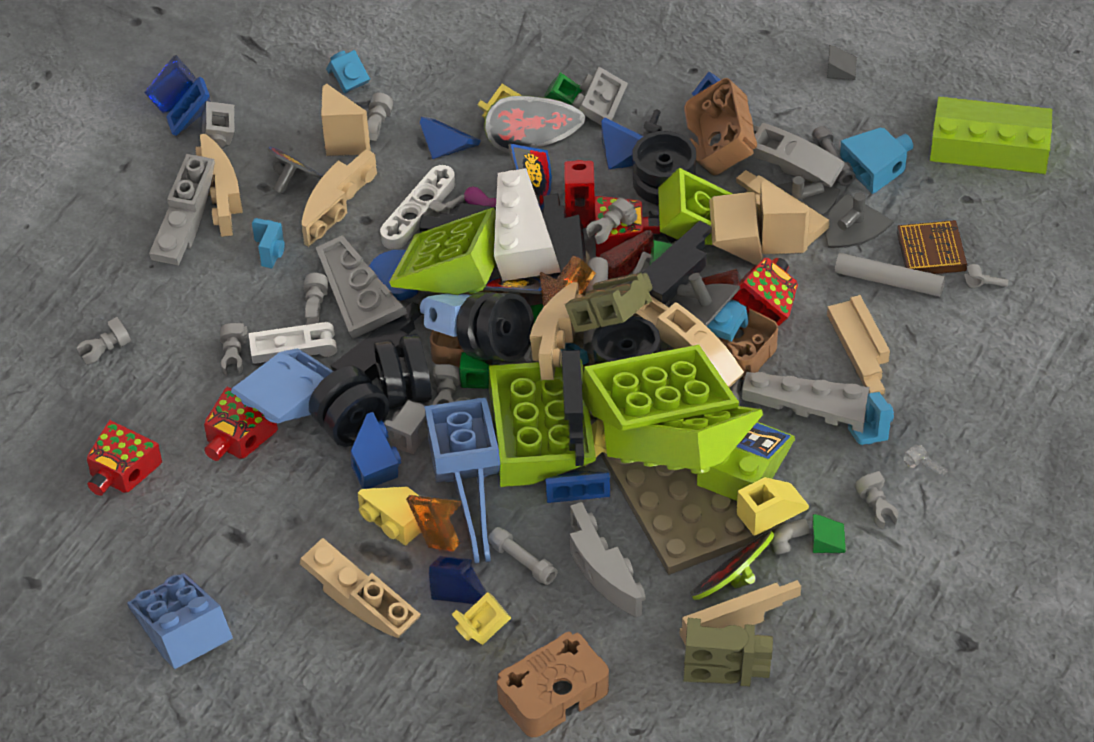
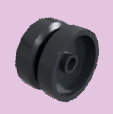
[633,131,696,205]
[457,292,534,361]
[592,316,661,364]
[374,334,432,409]
[309,366,389,447]

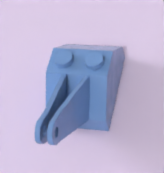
[424,397,500,564]

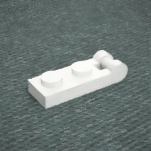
[248,322,337,364]

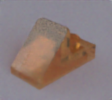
[540,255,596,307]
[406,495,462,551]

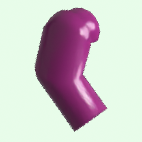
[464,186,496,207]

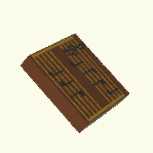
[897,220,967,274]

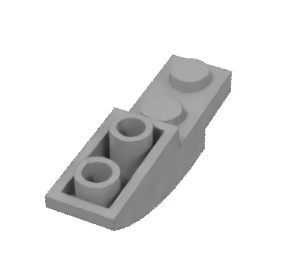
[750,123,845,188]
[149,154,215,266]
[570,502,646,617]

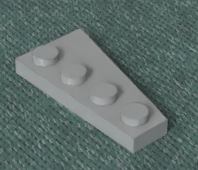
[316,235,408,339]
[742,372,869,433]

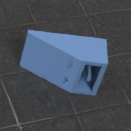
[231,348,334,423]
[127,573,233,669]

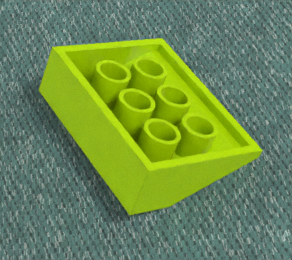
[930,96,1052,174]
[389,207,496,295]
[582,345,739,431]
[489,359,596,487]
[603,406,763,474]

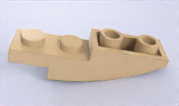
[196,134,243,237]
[301,149,377,247]
[530,282,584,380]
[632,295,744,388]
[300,538,421,638]

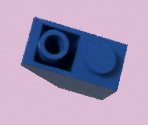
[351,412,402,489]

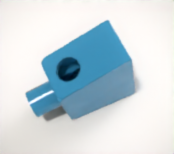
[840,127,913,194]

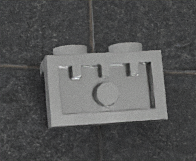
[572,67,628,125]

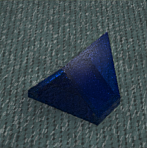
[144,55,211,113]
[429,556,487,604]

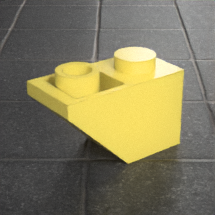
[737,477,809,536]
[358,487,432,546]

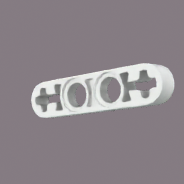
[380,165,455,250]

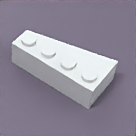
[494,168,561,281]

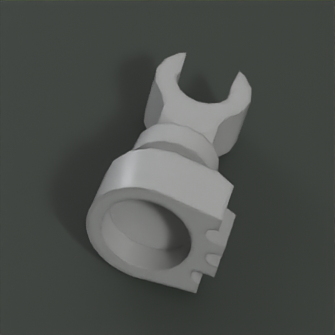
[368,93,393,141]
[586,197,638,244]
[304,273,328,324]
[77,317,131,364]
[220,323,248,376]
[432,364,460,405]
[854,471,898,529]

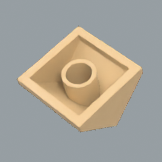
[321,84,371,156]
[759,180,810,254]
[709,191,763,265]

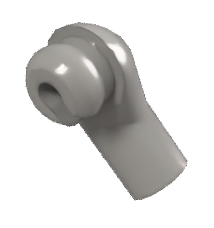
[770,518,809,555]

